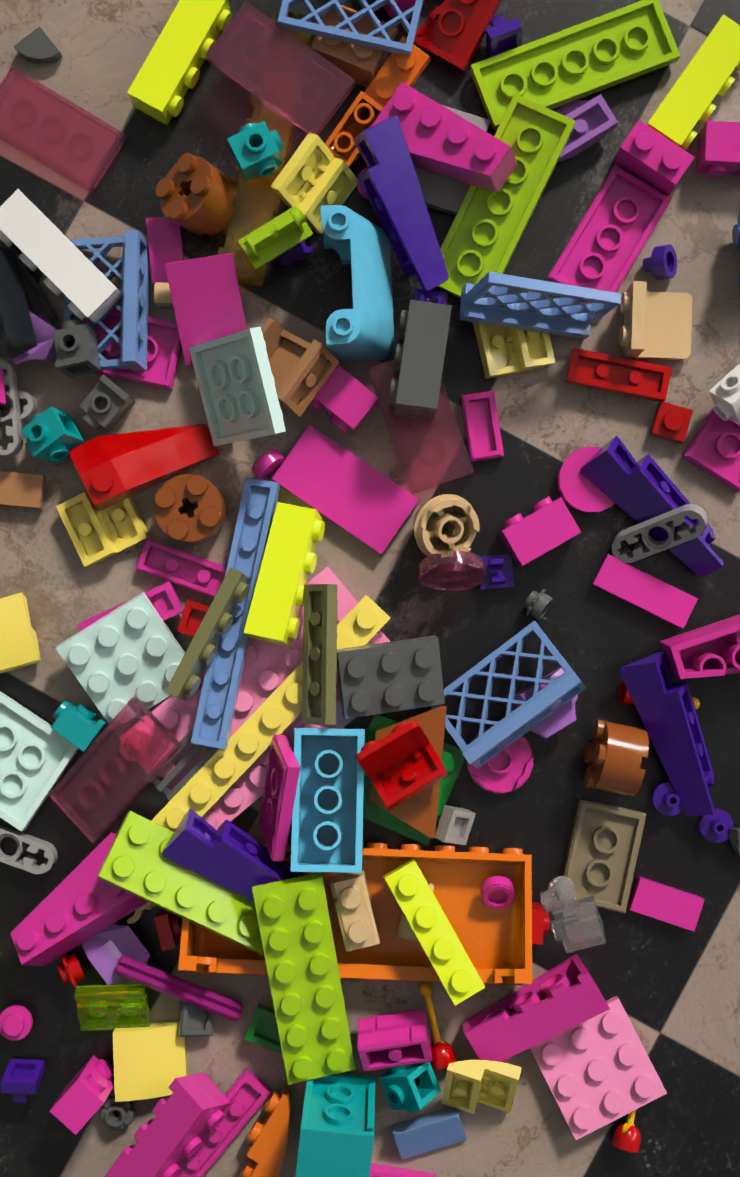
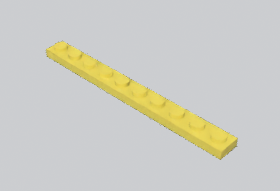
[151,595,390,832]

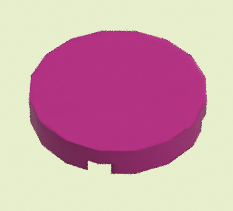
[557,447,615,513]
[466,727,534,794]

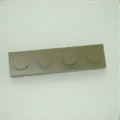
[165,567,250,701]
[302,584,338,725]

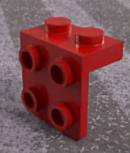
[355,721,449,811]

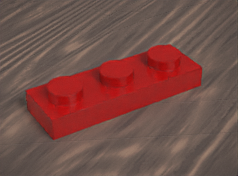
[565,348,672,402]

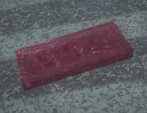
[206,1,355,135]
[0,66,127,194]
[368,359,474,495]
[48,697,183,843]

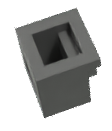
[53,320,101,378]
[79,374,135,432]

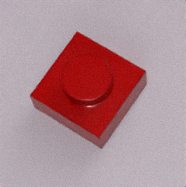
[649,401,693,444]
[177,599,210,637]
[532,902,550,945]
[154,909,182,951]

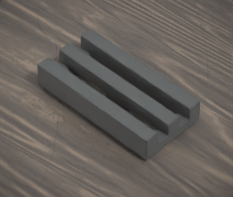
[146,727,218,801]

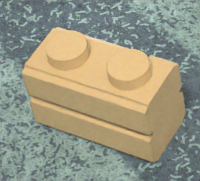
[330,868,380,952]

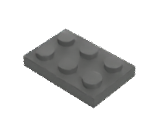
[337,635,445,719]

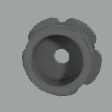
[523,589,553,621]
[100,1096,134,1131]

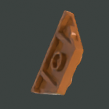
[369,705,447,838]

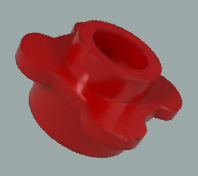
[57,953,86,988]

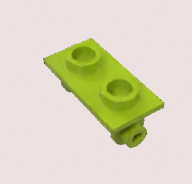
[238,205,314,270]

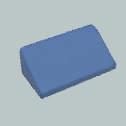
[392,1107,467,1160]

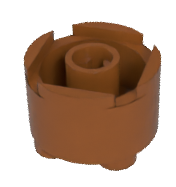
[156,153,238,237]
[154,474,227,545]
[583,719,649,796]

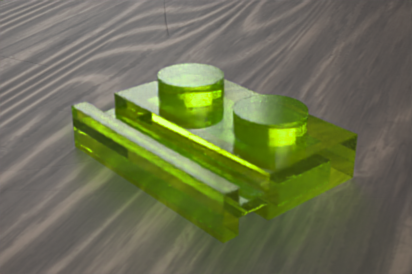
[74,984,151,1031]

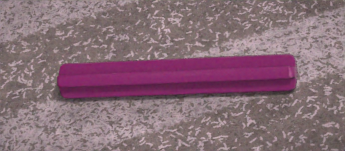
[114,955,243,1022]

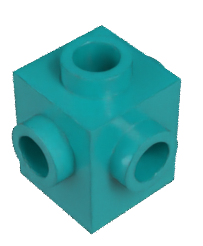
[227,120,284,182]
[21,406,84,464]
[379,1062,441,1113]

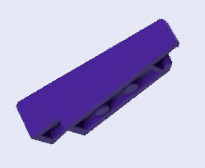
[353,116,449,292]

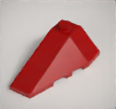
[68,424,220,512]

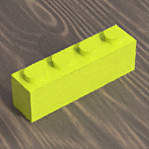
[127,0,232,126]
[647,14,740,151]
[243,502,325,647]
[383,859,486,1006]

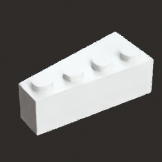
[0,189,123,323]

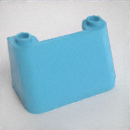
[321,205,394,362]

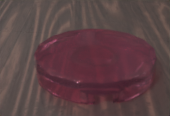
[419,551,486,591]

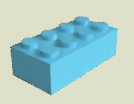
[290,728,365,873]

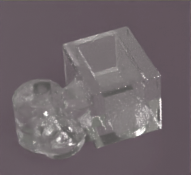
[540,876,606,953]

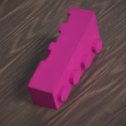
[371,82,517,193]
[659,614,740,679]
[10,832,148,967]
[462,954,610,1063]
[104,1073,231,1177]

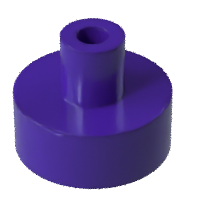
[643,244,677,280]
[650,780,683,816]
[696,807,733,843]

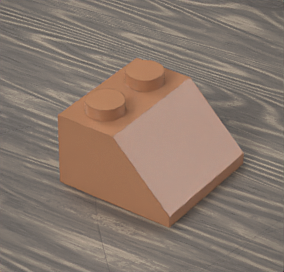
[311,5,398,88]

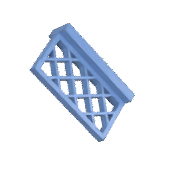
[277,0,424,57]
[64,230,149,372]
[460,272,621,339]
[431,620,586,769]

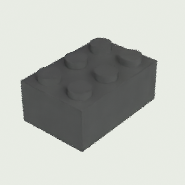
[388,299,452,421]

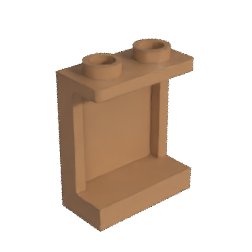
[261,318,339,417]

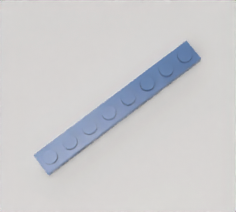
[191,477,280,750]

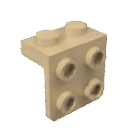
[619,281,692,360]

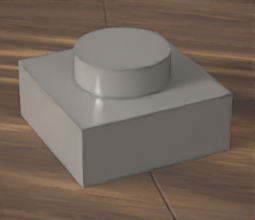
[435,805,476,845]

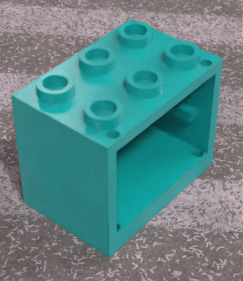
[296,1073,376,1177]

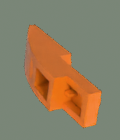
[325,36,431,168]
[240,1084,291,1177]

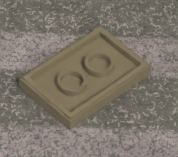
[558,798,647,914]

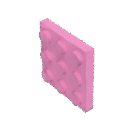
[530,996,667,1140]

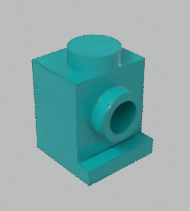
[51,701,109,752]

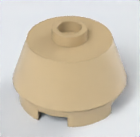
[413,494,480,561]

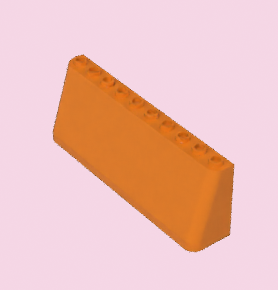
[178,843,532,986]

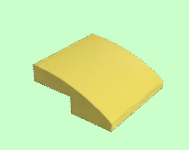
[270,132,357,234]
[473,322,556,379]
[56,492,151,567]
[0,592,41,674]
[112,1021,187,1102]
[442,1060,522,1114]

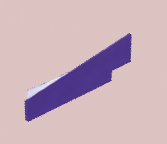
[580,436,724,578]
[619,651,715,817]
[162,809,305,902]

